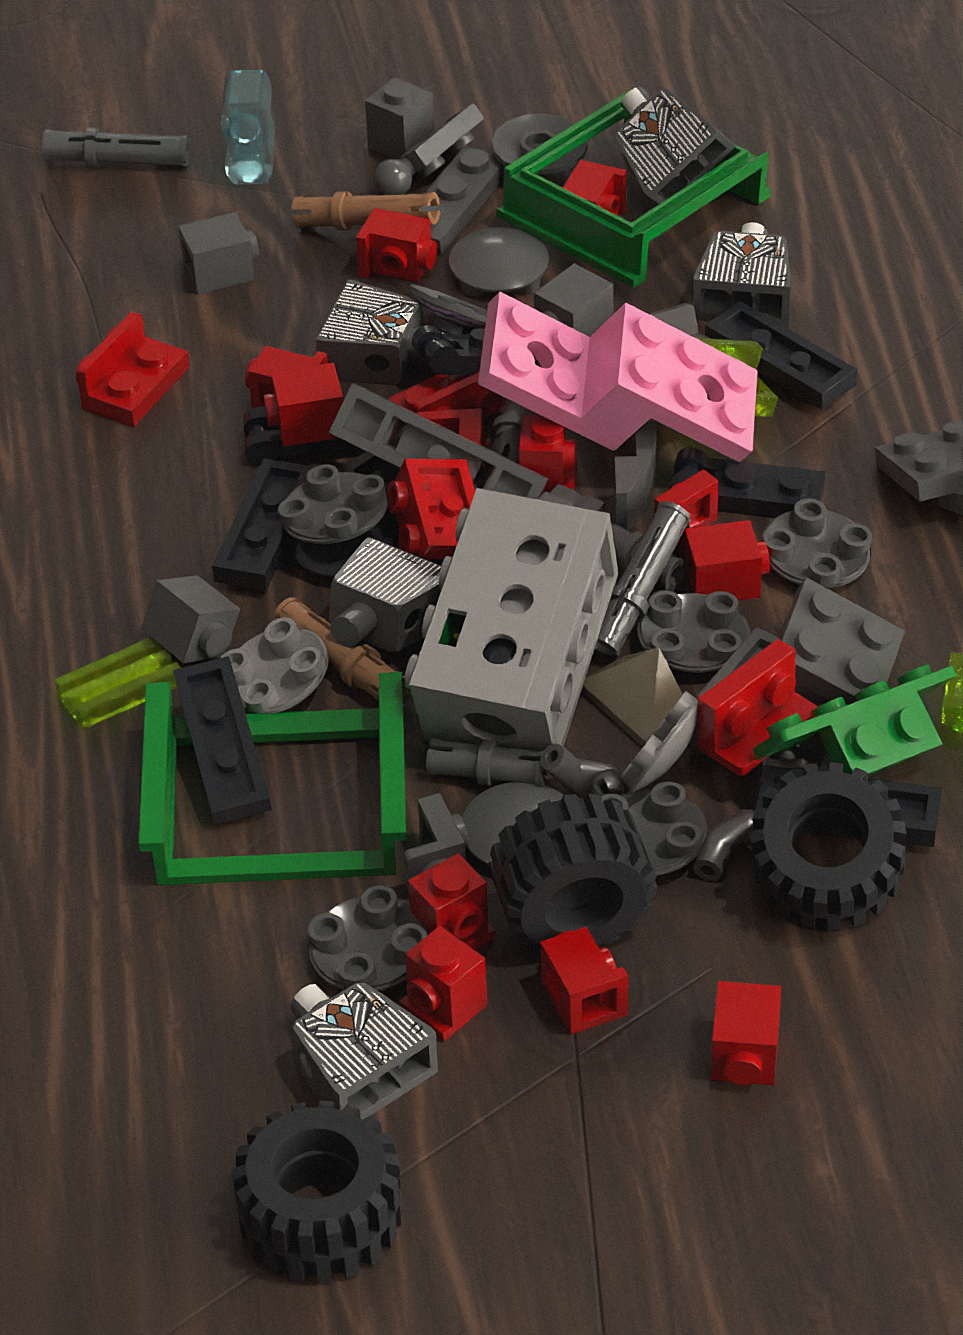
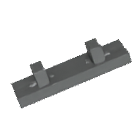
[329,383,548,500]

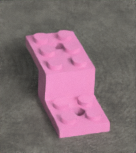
[478,292,758,462]

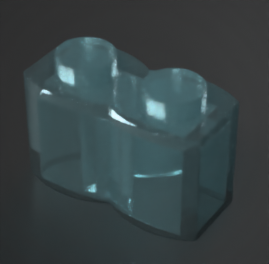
[221,70,276,184]

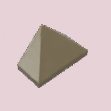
[581,648,683,747]

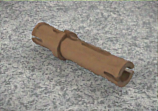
[292,191,440,231]
[273,597,411,704]

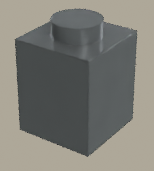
[365,77,434,159]
[179,212,259,294]
[534,263,613,337]
[141,575,240,663]

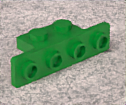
[752,664,957,776]

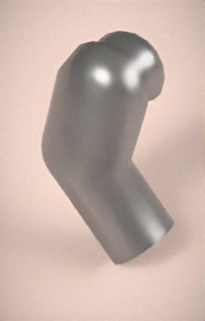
[540,743,624,797]
[693,809,755,881]

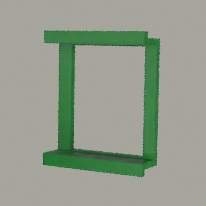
[496,89,771,288]
[139,672,406,886]

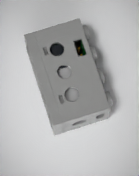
[405,488,618,751]

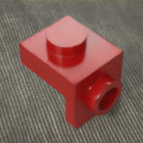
[654,469,718,559]

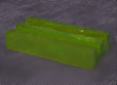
[55,637,181,729]

